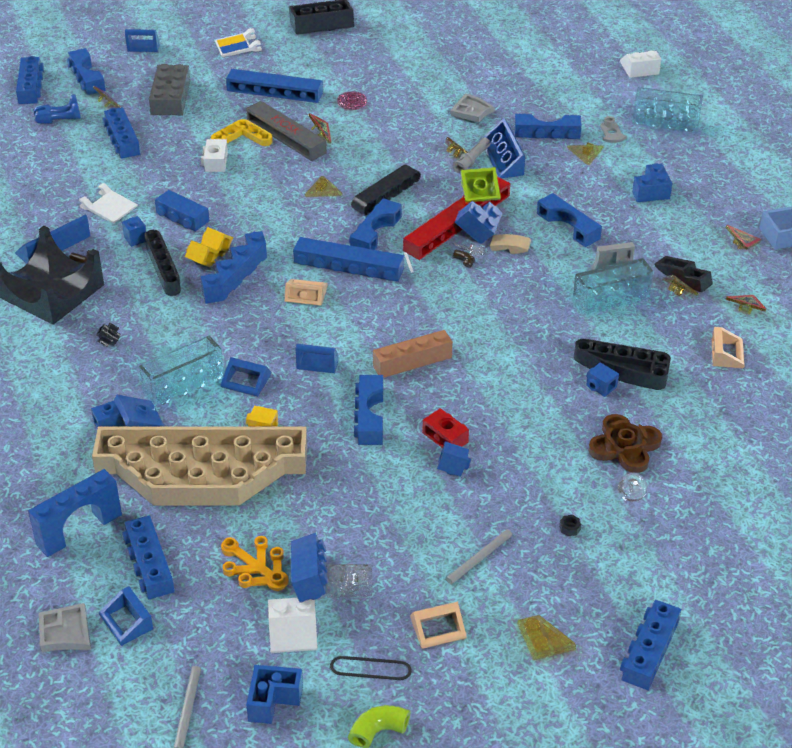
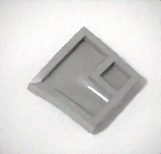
[450,93,495,122]
[591,242,635,275]
[39,603,91,653]

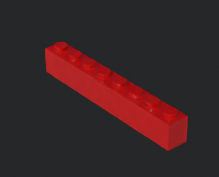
[403,176,511,260]

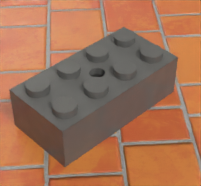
[149,64,191,116]

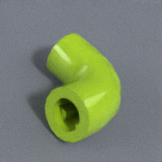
[347,705,411,748]

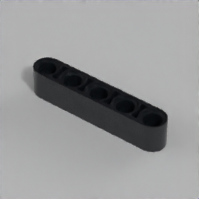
[351,164,421,216]
[144,229,181,296]

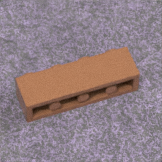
[373,330,453,378]

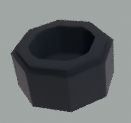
[559,515,581,536]

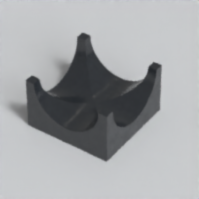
[0,226,104,325]

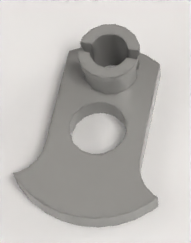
[600,116,627,143]

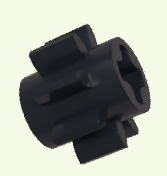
[96,323,121,347]

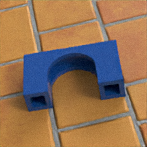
[28,469,122,557]

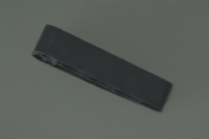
[574,339,671,390]

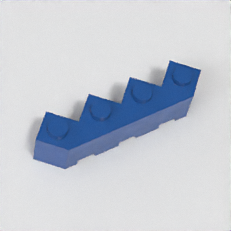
[200,231,267,304]

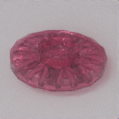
[337,91,367,110]

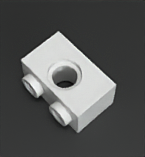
[201,139,228,172]

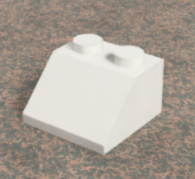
[620,51,661,78]
[268,598,317,653]

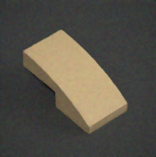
[490,234,531,254]

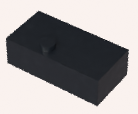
[289,0,354,34]

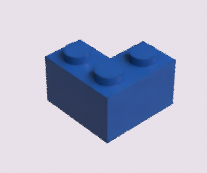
[632,163,673,202]
[455,201,502,244]
[246,665,303,724]

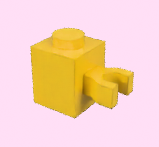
[246,405,278,427]

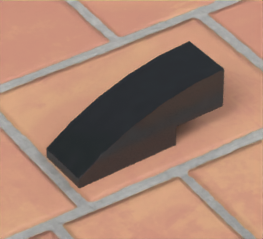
[655,256,713,293]

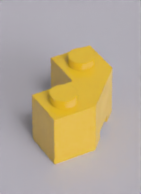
[185,227,233,267]

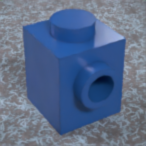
[122,216,146,247]
[586,363,619,397]
[91,401,124,429]
[437,441,471,477]

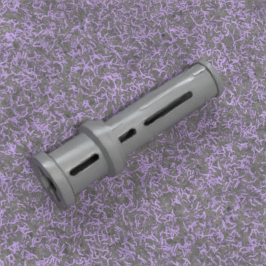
[453,138,490,174]

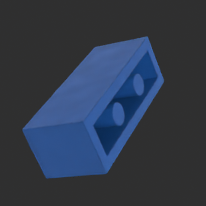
[155,190,210,232]

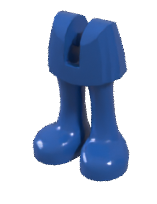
[33,94,81,124]

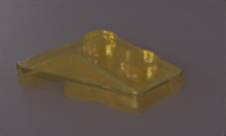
[517,615,576,661]

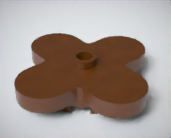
[588,414,662,473]

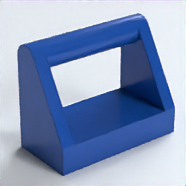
[125,29,160,52]
[295,343,339,374]
[221,357,272,397]
[99,586,153,646]

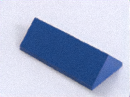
[483,118,525,178]
[15,214,91,264]

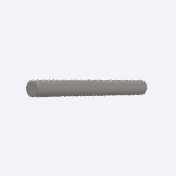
[446,529,512,585]
[174,666,201,748]

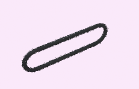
[330,656,412,680]

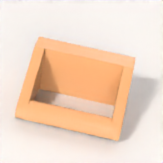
[285,279,328,305]
[712,327,745,368]
[410,602,467,649]

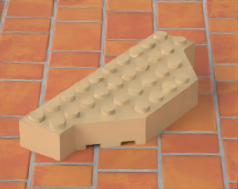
[92,427,307,506]

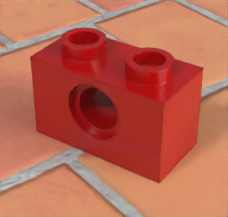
[422,408,469,448]

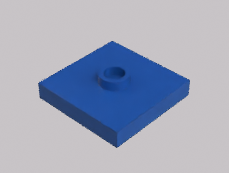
[114,395,165,427]

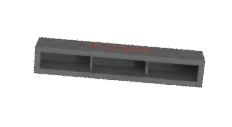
[246,101,327,161]

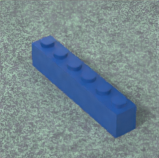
[226,69,323,103]
[293,237,404,282]

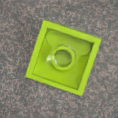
[460,167,501,202]

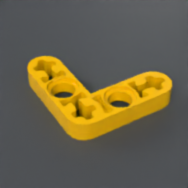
[211,119,273,146]

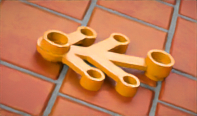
[221,536,289,591]

